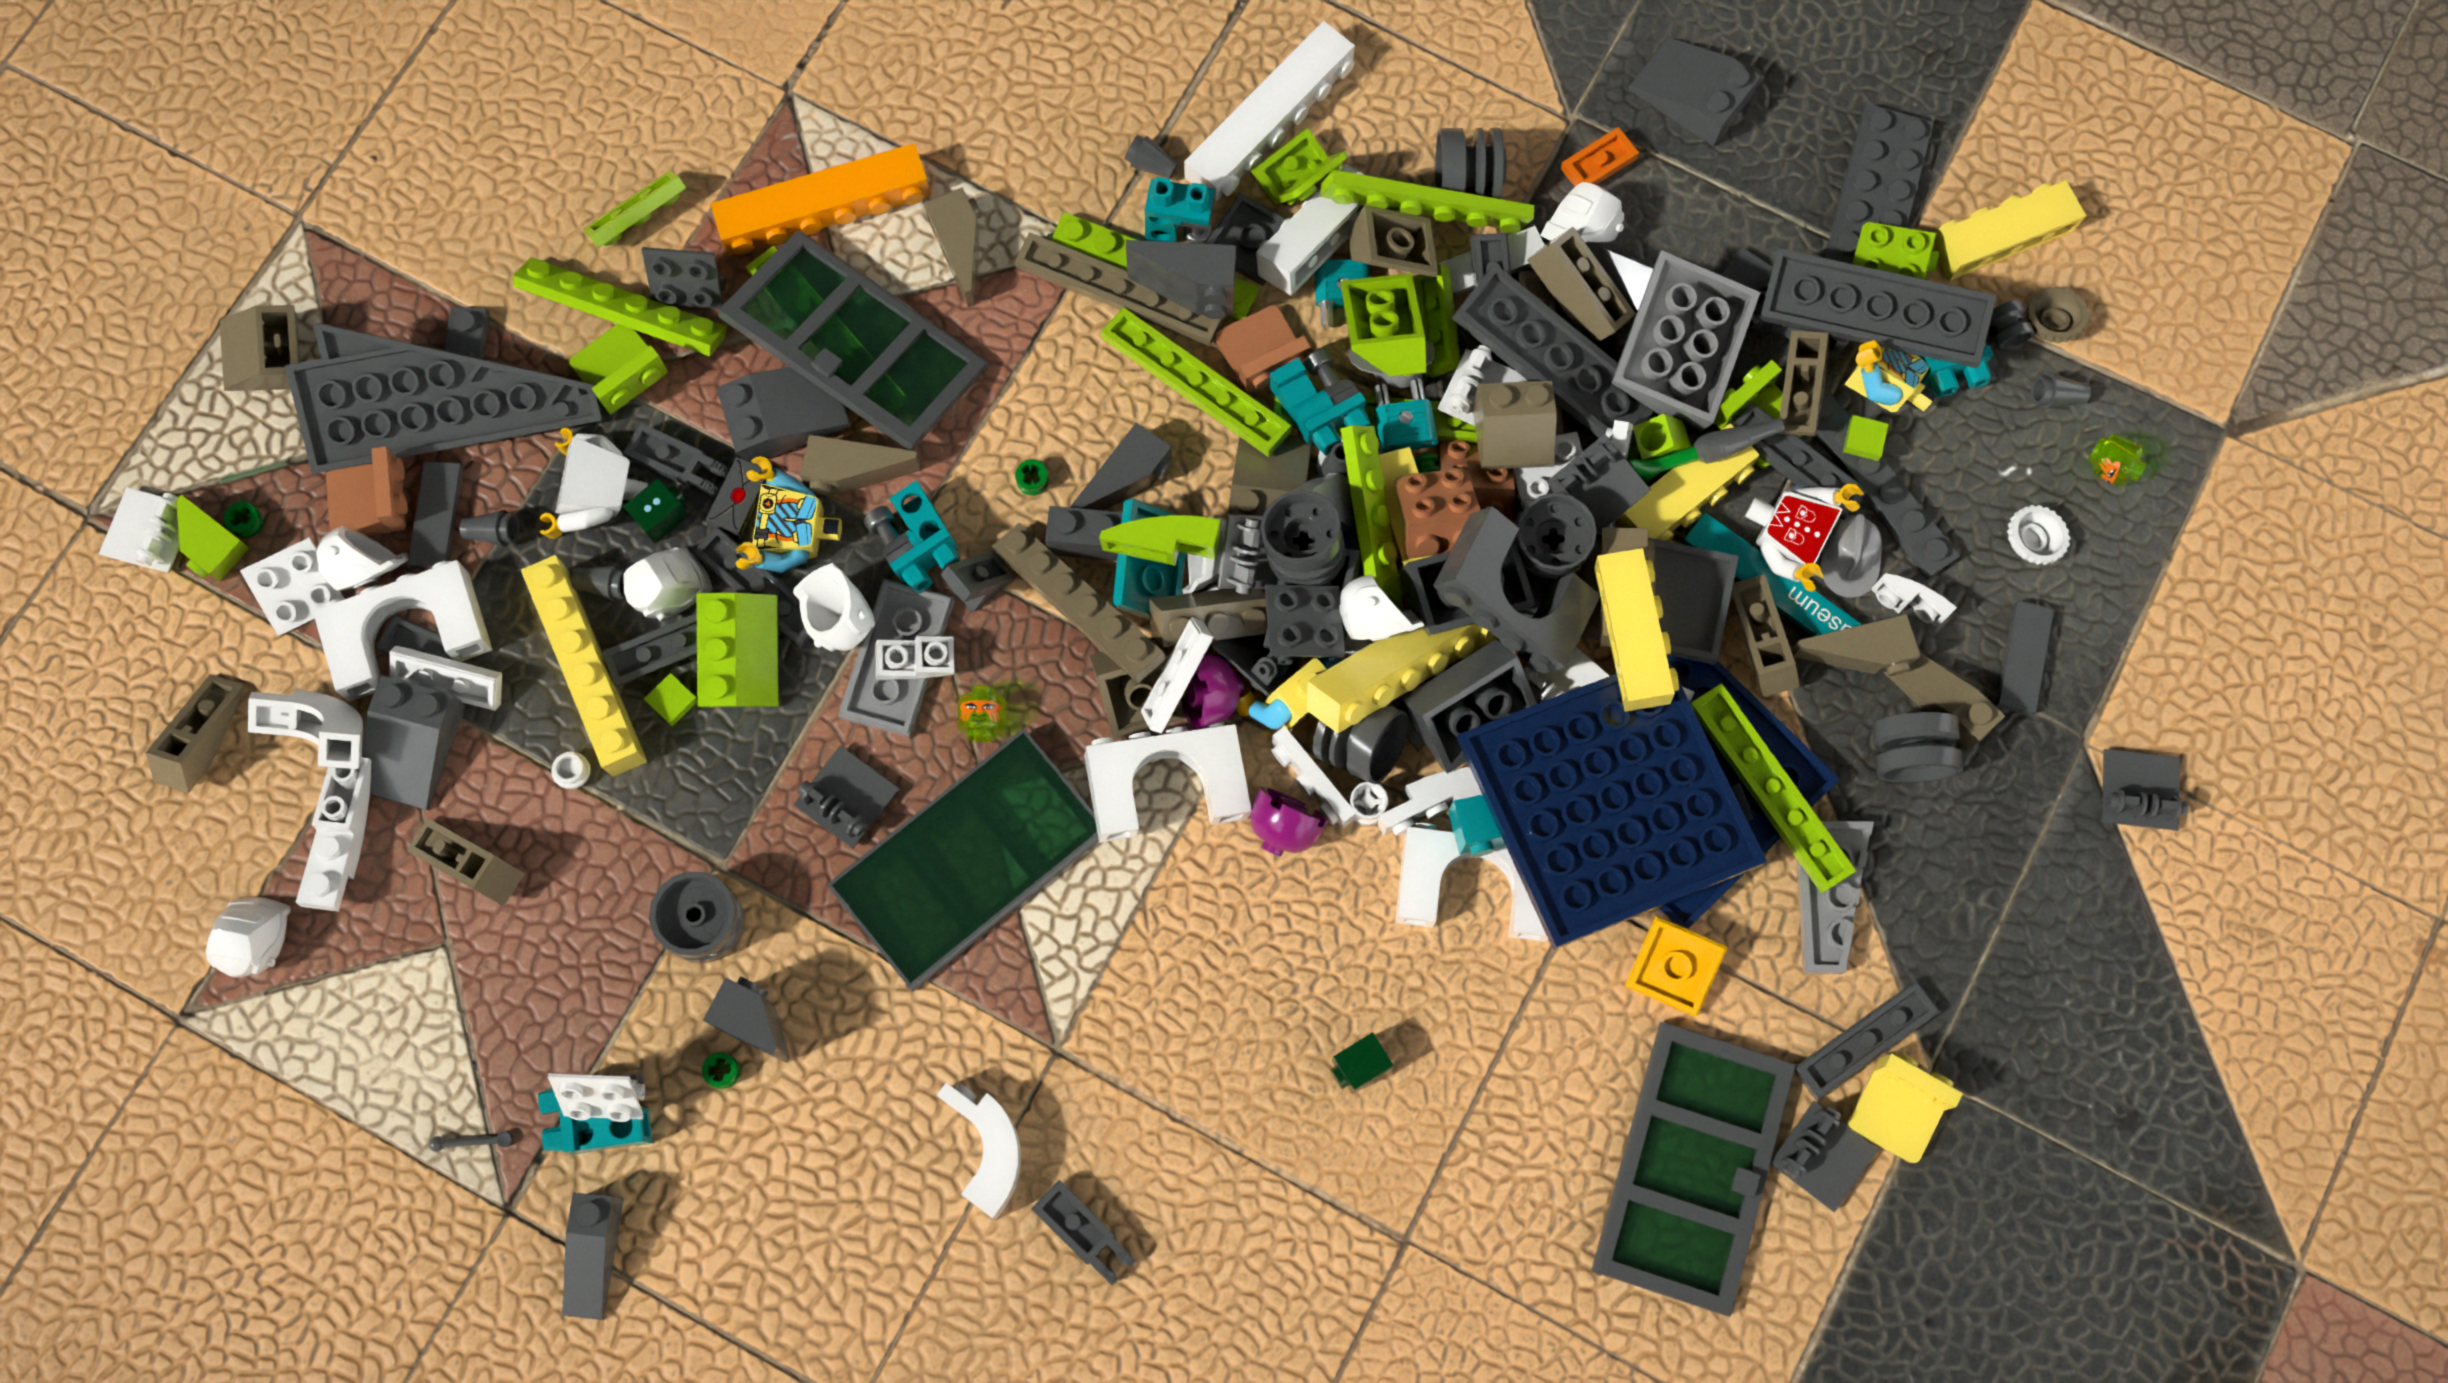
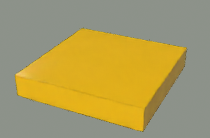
[1624,915,1728,1017]

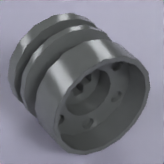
[1435,128,1507,199]
[1260,490,1347,586]
[1515,493,1597,584]
[1313,705,1409,785]

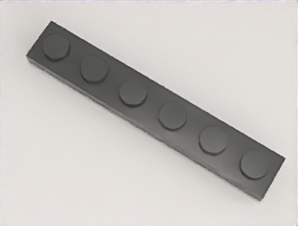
[1815,386,1960,580]

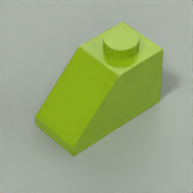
[176,494,250,581]

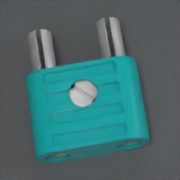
[1315,259,1371,328]
[1374,379,1439,453]

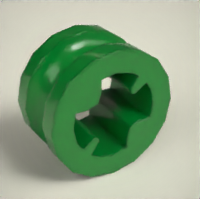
[1414,453,1440,473]
[1015,459,1049,496]
[223,501,263,538]
[702,1052,741,1089]

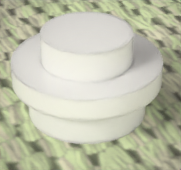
[551,751,591,789]

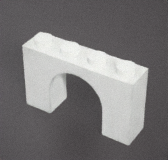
[313,560,493,702]
[1084,722,1252,843]
[1395,823,1548,942]

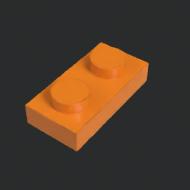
[1560,127,1639,187]

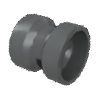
[1990,300,2035,349]

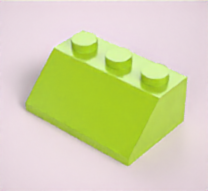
[1340,273,1427,377]
[696,593,779,708]

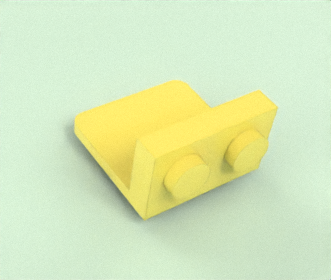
[1847,1053,1963,1163]

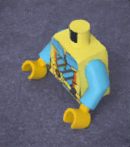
[1845,340,1937,412]
[735,456,842,573]
[1236,657,1342,731]

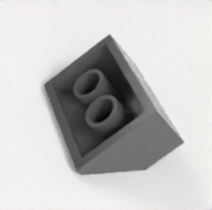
[1398,539,1536,636]
[1401,639,1537,774]

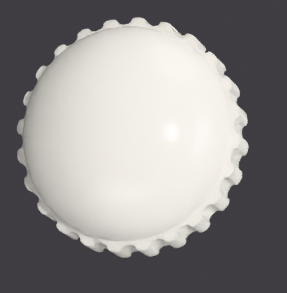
[2007,505,2070,565]

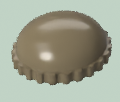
[2026,286,2090,343]

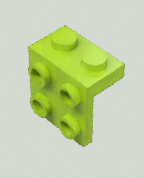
[1251,128,1349,205]
[1852,222,1940,280]
[569,324,669,415]
[1714,360,1803,469]

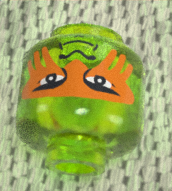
[2088,434,2148,487]
[957,685,1007,742]

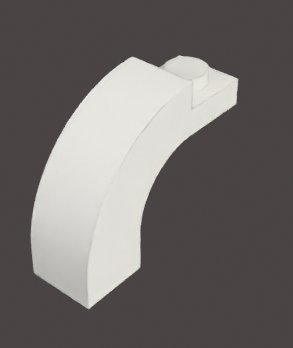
[248,689,363,769]
[937,1083,1021,1220]

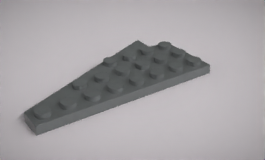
[285,323,604,474]

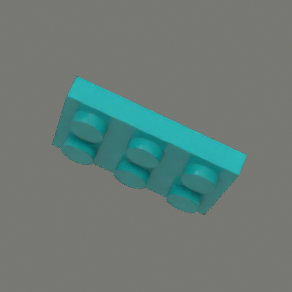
[1112,499,1186,620]

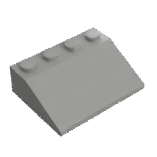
[1611,250,1761,433]

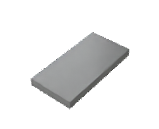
[838,578,955,738]

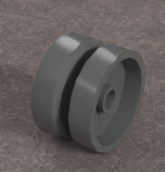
[1873,712,1963,783]
[649,871,745,963]

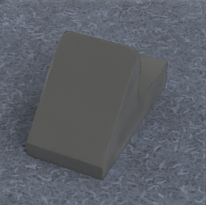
[941,551,1016,612]

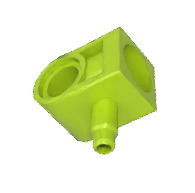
[1627,414,1691,462]

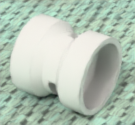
[1349,782,1388,826]

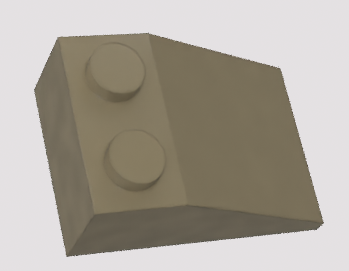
[1227,435,1311,518]

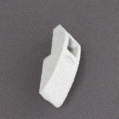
[296,757,372,912]
[1377,767,1482,836]

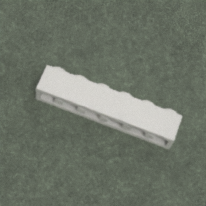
[1184,20,1355,203]

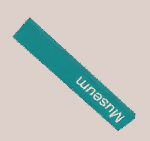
[1682,512,1864,673]

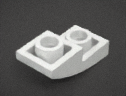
[1871,573,1957,628]
[875,636,954,680]

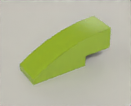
[1099,515,1222,566]

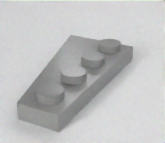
[1797,821,1874,974]

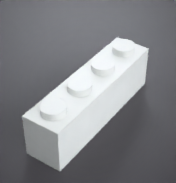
[1256,164,1364,296]

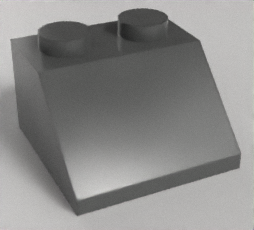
[703,976,790,1063]

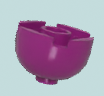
[1181,653,1244,729]
[1250,787,1328,856]

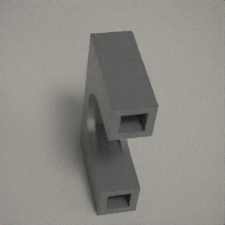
[1433,506,1600,674]

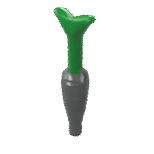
[1629,418,1785,483]

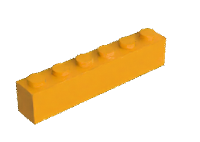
[710,143,931,256]

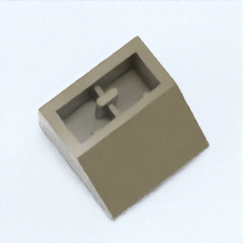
[220,305,300,391]

